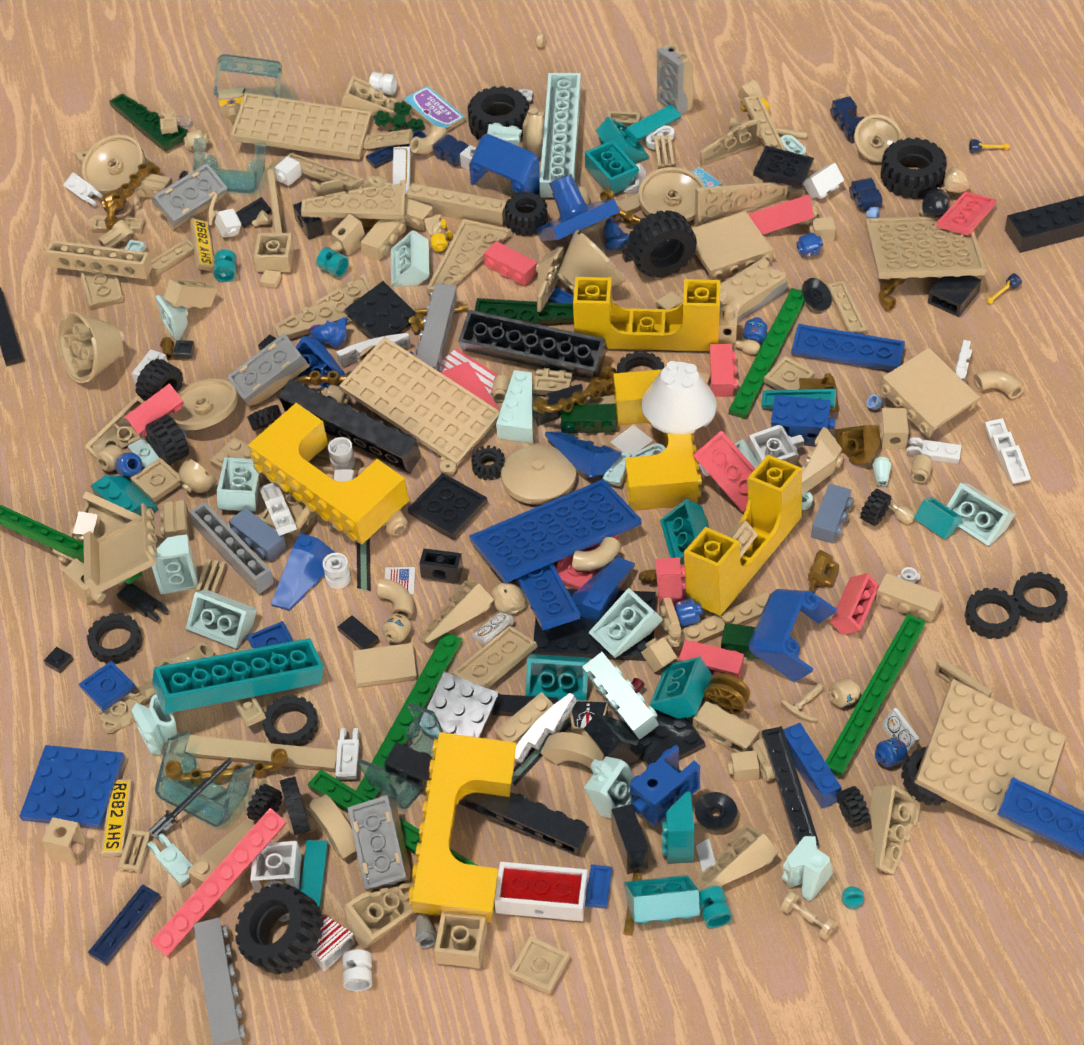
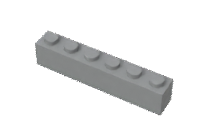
[416,284,458,371]
[189,502,274,594]
[194,917,246,1045]

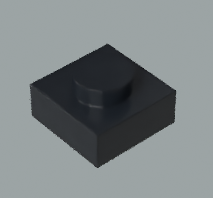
[173,340,195,358]
[43,647,73,673]

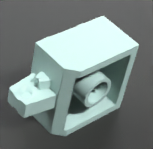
[584,756,634,818]

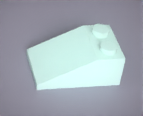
[217,457,261,511]
[588,588,663,658]

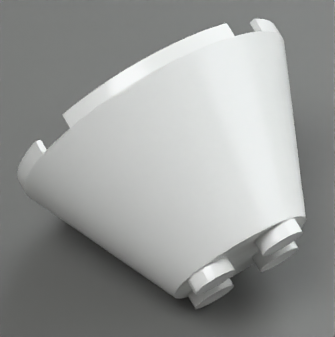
[642,361,717,435]

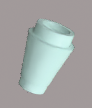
[872,457,891,487]

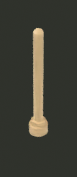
[729,117,808,139]

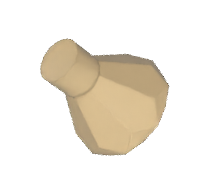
[252,210,271,227]

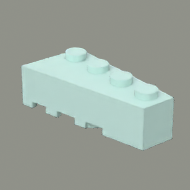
[496,370,533,444]
[583,652,659,740]

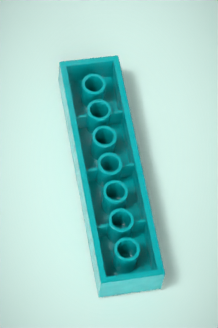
[152,638,324,714]

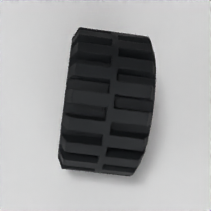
[505,192,548,236]
[135,358,183,401]
[145,414,189,465]

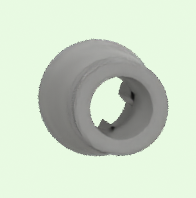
[415,914,437,948]

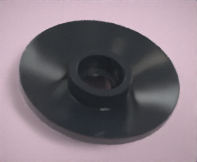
[802,278,832,311]
[694,792,737,831]

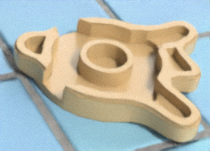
[98,690,152,733]

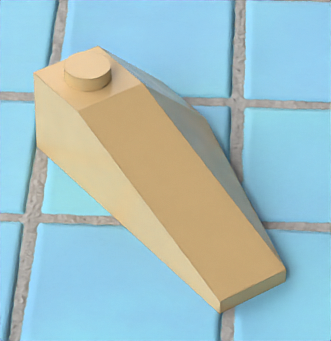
[700,118,760,166]
[536,246,564,312]
[418,580,494,643]
[694,824,778,892]

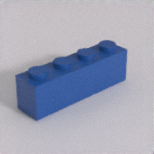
[783,723,842,809]

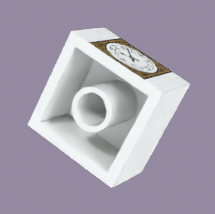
[250,841,302,893]

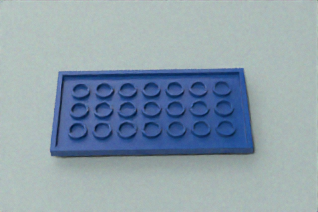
[469,479,642,583]

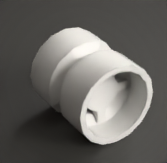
[369,72,397,95]
[328,437,355,470]
[323,553,351,589]
[343,950,372,992]

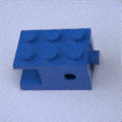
[771,395,835,447]
[630,745,701,827]

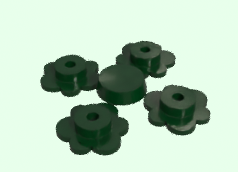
[373,101,425,132]

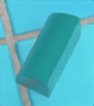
[914,497,963,539]

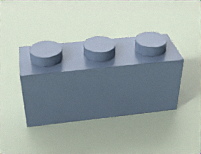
[811,483,853,544]
[229,508,287,563]

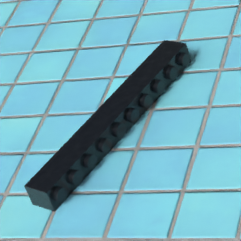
[384,742,589,856]

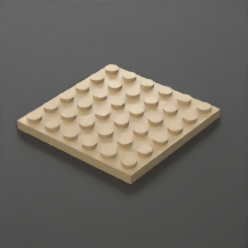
[865,216,986,279]
[914,679,1066,842]

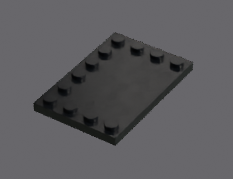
[532,589,656,661]

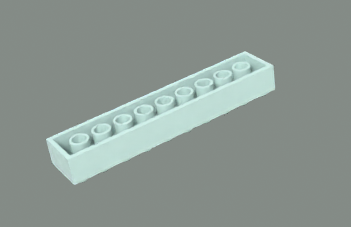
[539,73,581,198]

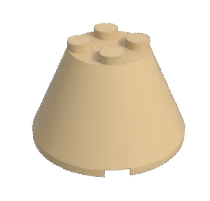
[557,230,625,294]
[57,312,124,383]

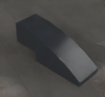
[532,384,583,426]

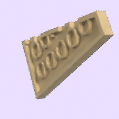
[694,182,788,227]
[426,219,511,294]

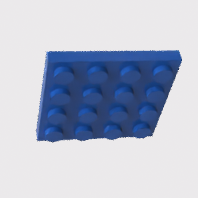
[19,745,125,828]

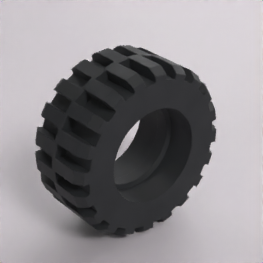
[468,86,529,140]
[880,137,947,199]
[627,210,697,277]
[235,883,323,974]

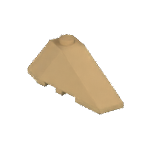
[341,76,406,118]
[85,395,147,458]
[802,427,843,495]
[870,785,921,875]
[187,819,255,906]
[344,882,415,950]

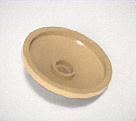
[854,114,903,163]

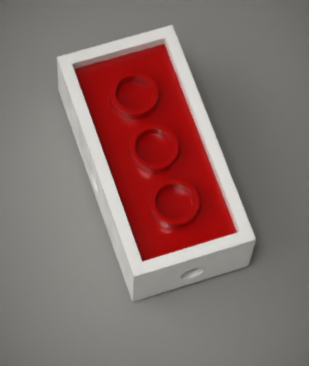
[494,862,588,921]

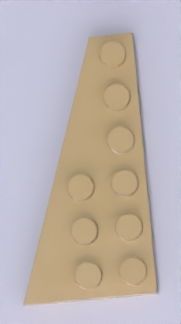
[301,180,406,220]
[274,274,371,339]

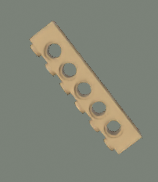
[45,240,152,279]

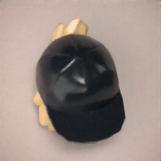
[919,187,950,217]

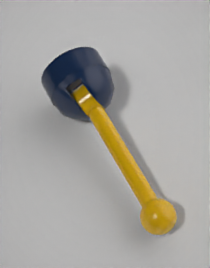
[969,139,1010,153]
[986,273,1022,304]

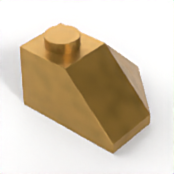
[835,425,880,465]

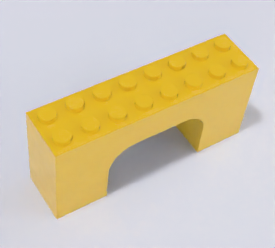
[573,277,720,351]
[613,369,701,511]
[248,403,409,545]
[684,455,802,616]
[409,732,516,923]

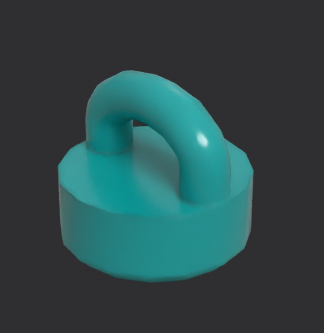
[841,886,864,910]

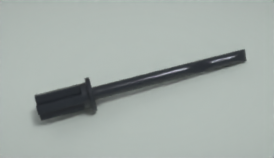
[149,758,232,839]

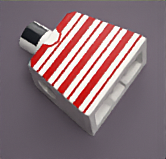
[311,916,356,972]

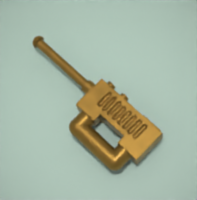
[807,550,839,592]

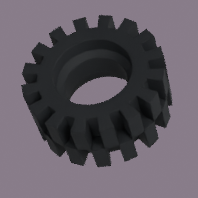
[247,405,282,431]
[471,445,505,481]
[860,489,892,526]
[246,784,283,822]
[837,786,870,828]

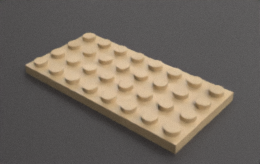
[230,93,372,160]
[339,336,500,466]

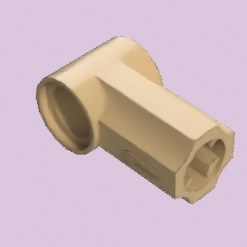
[98,220,134,248]
[751,738,775,781]

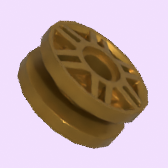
[704,673,751,715]

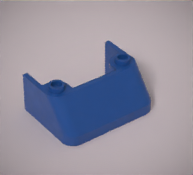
[469,134,540,195]
[749,589,837,682]

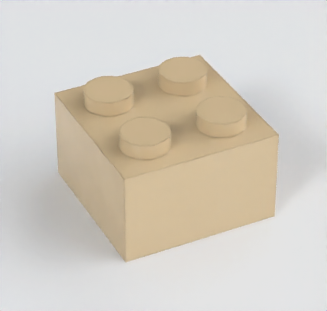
[254,233,294,272]
[434,911,487,969]

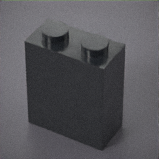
[928,275,981,317]
[583,713,647,764]
[611,804,648,874]

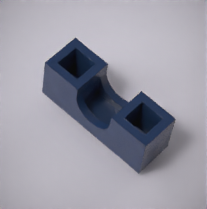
[830,96,865,144]

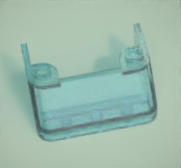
[213,54,282,98]
[193,138,266,193]
[358,703,444,809]
[155,731,255,827]

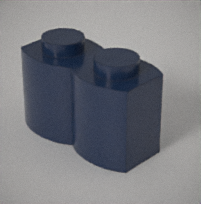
[433,134,469,166]
[849,178,883,212]

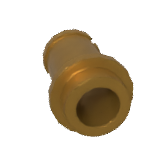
[160,337,174,360]

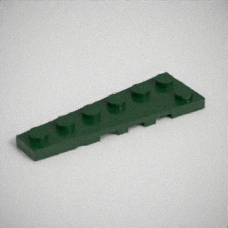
[109,94,189,151]
[474,298,574,324]

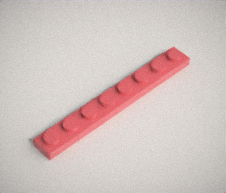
[150,808,287,957]

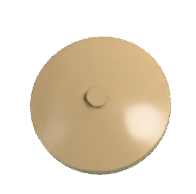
[82,135,145,194]
[639,167,705,222]
[169,379,238,430]
[501,445,576,505]

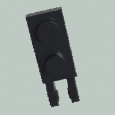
[116,583,168,622]

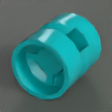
[316,247,349,277]
[213,249,237,282]
[699,886,733,928]

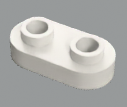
[646,126,674,149]

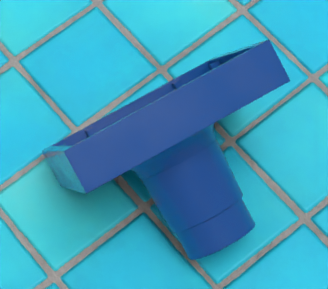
[536,174,620,241]

